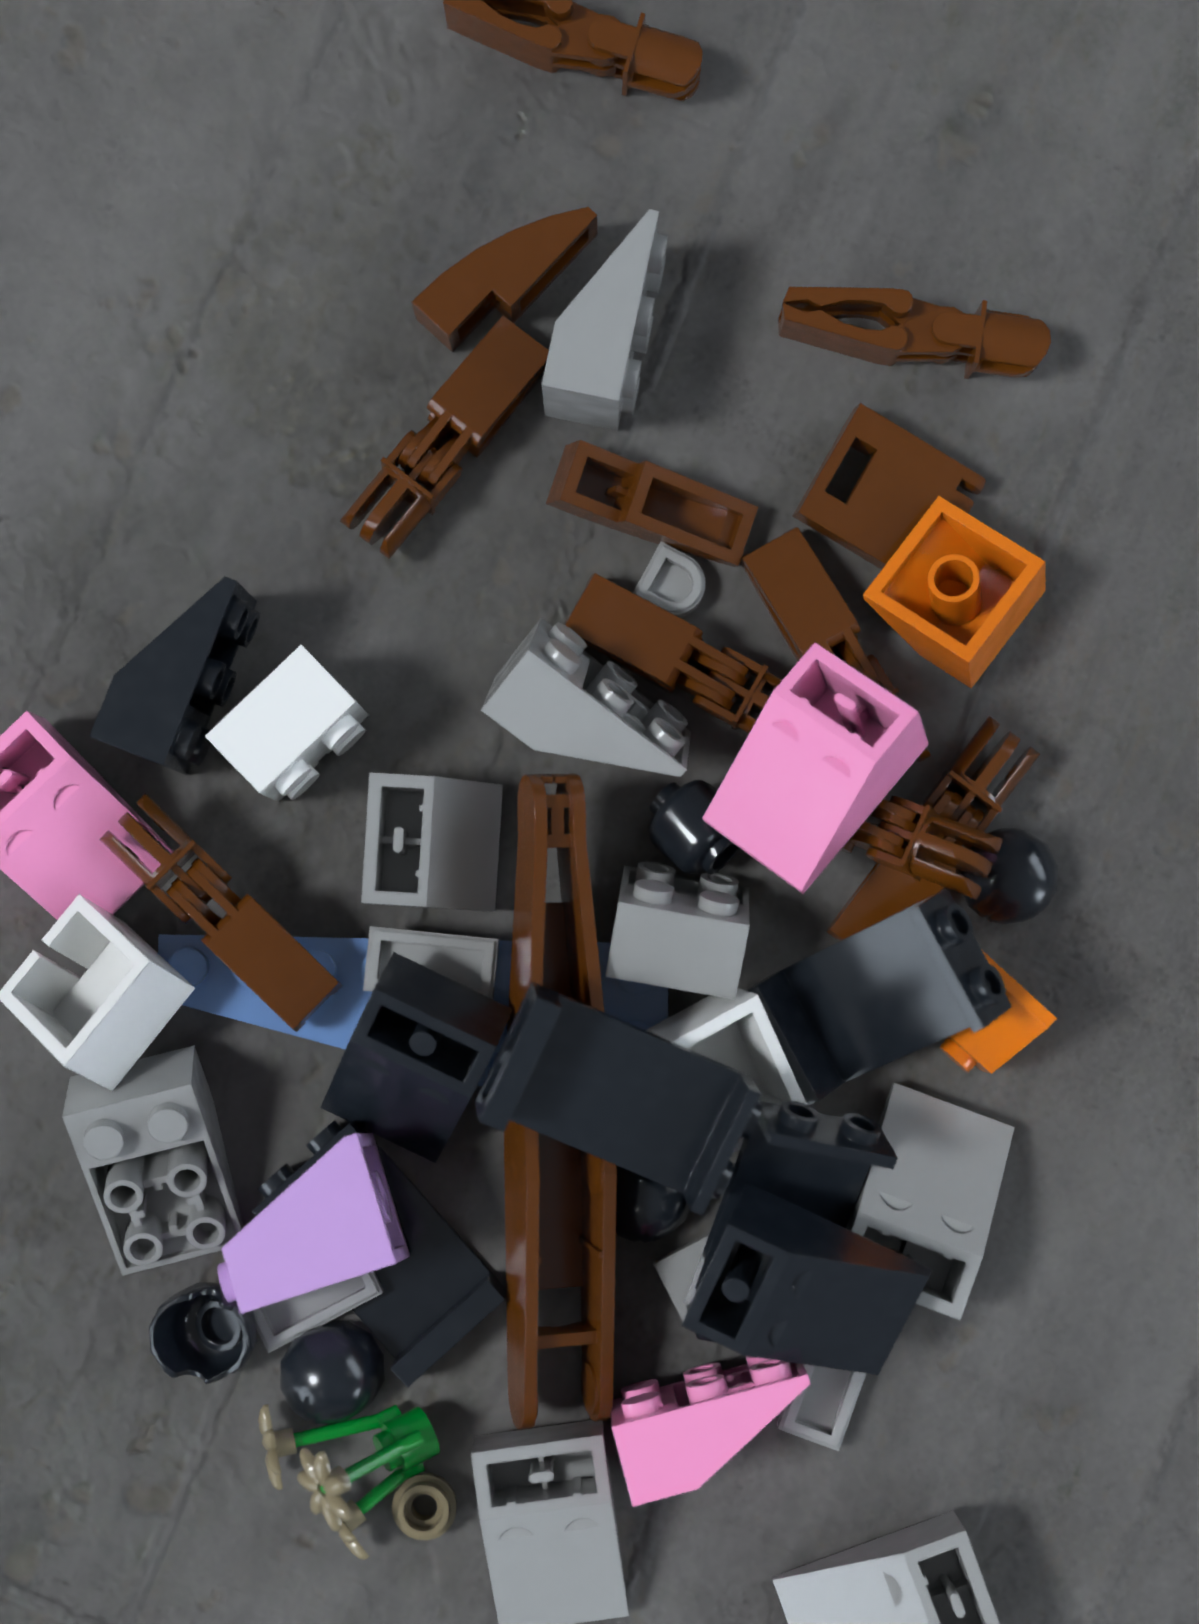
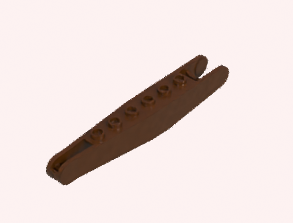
[504,773,617,1430]

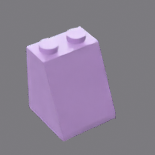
[217,1133,410,1314]

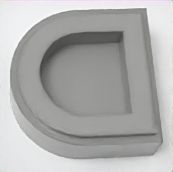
[633,541,705,617]

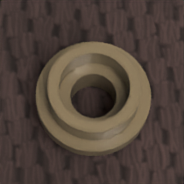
[392,1472,457,1540]

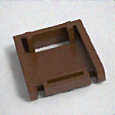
[793,403,987,570]

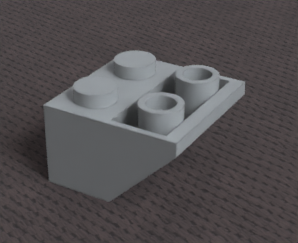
[361,773,503,912]
[605,861,750,1000]

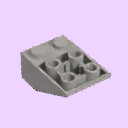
[542,209,668,431]
[481,618,691,777]
[62,1045,244,1276]
[846,1082,1015,1320]
[471,1420,629,1624]
[772,1511,1000,1624]

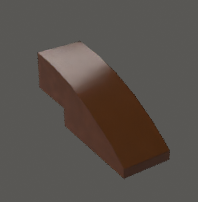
[411,207,597,353]
[546,440,758,567]

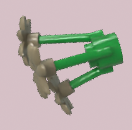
[258,1404,440,1560]

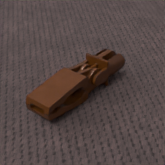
[443,0,703,101]
[778,287,1051,379]
[340,316,549,559]
[741,527,932,762]
[564,573,782,733]
[826,716,1040,940]
[99,793,343,1032]
[841,796,1003,899]

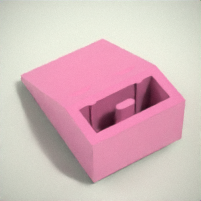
[702,643,929,894]
[0,711,174,920]
[611,1356,810,1507]

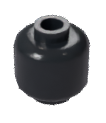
[649,780,740,875]

